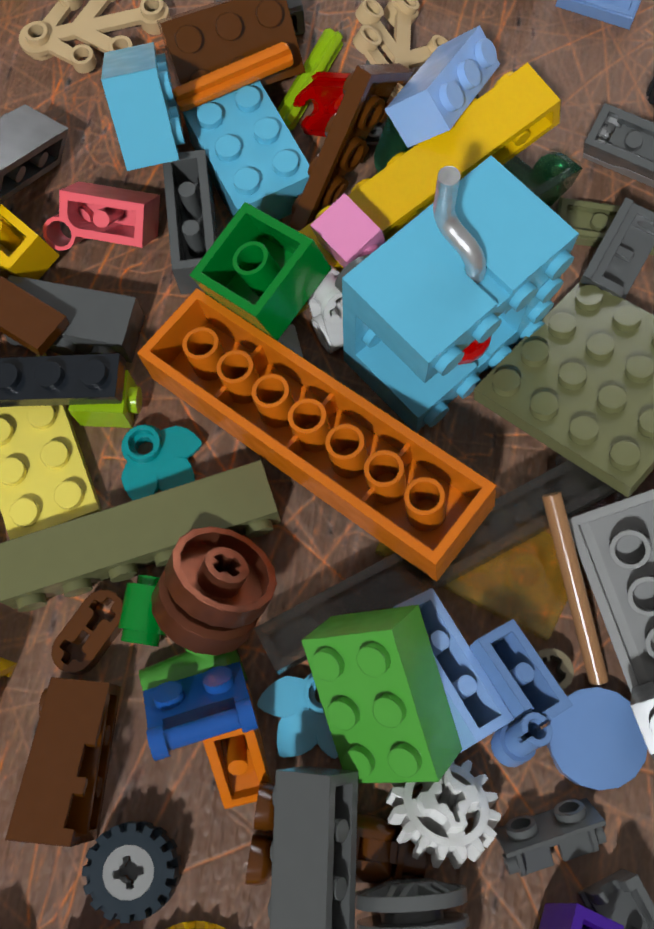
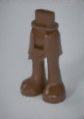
[245,781,427,886]

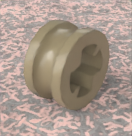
[537,648,574,690]

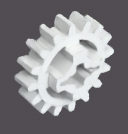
[386,760,501,869]

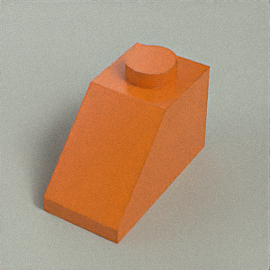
[203,683,271,809]

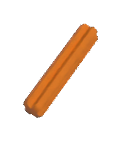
[173,42,294,112]

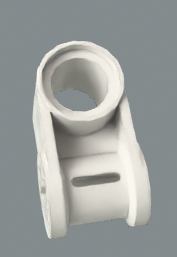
[307,265,343,354]

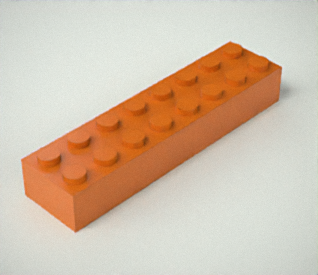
[137,288,497,582]

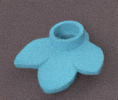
[257,673,338,759]

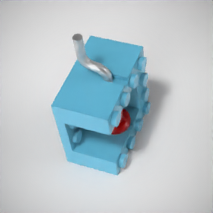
[342,155,579,432]

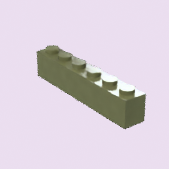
[0,460,281,612]

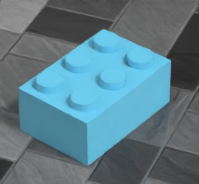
[101,42,185,171]
[183,80,310,220]

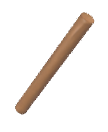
[542,492,609,685]

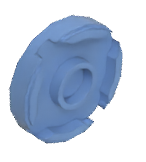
[547,687,648,790]

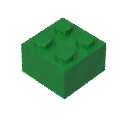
[189,202,331,341]

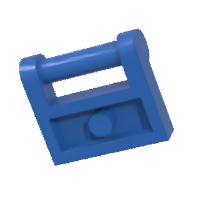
[143,661,259,761]

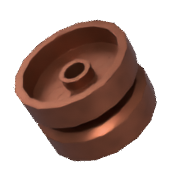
[151,526,277,656]

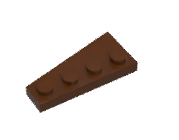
[289,63,413,231]

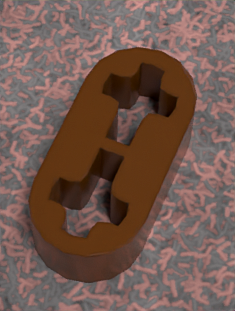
[51,590,123,675]

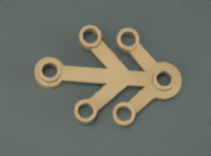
[19,0,170,74]
[353,0,448,104]

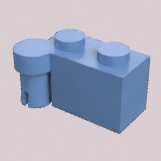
[469,619,573,768]

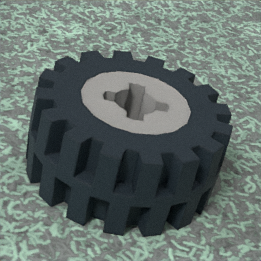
[82,821,182,923]

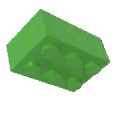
[301,605,462,784]

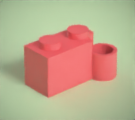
[42,181,160,251]

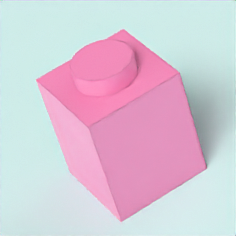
[310,193,386,268]

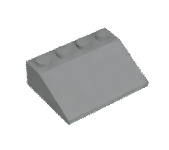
[568,489,654,693]

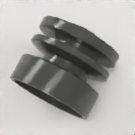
[355,878,470,929]

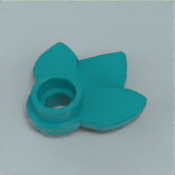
[121,424,202,500]

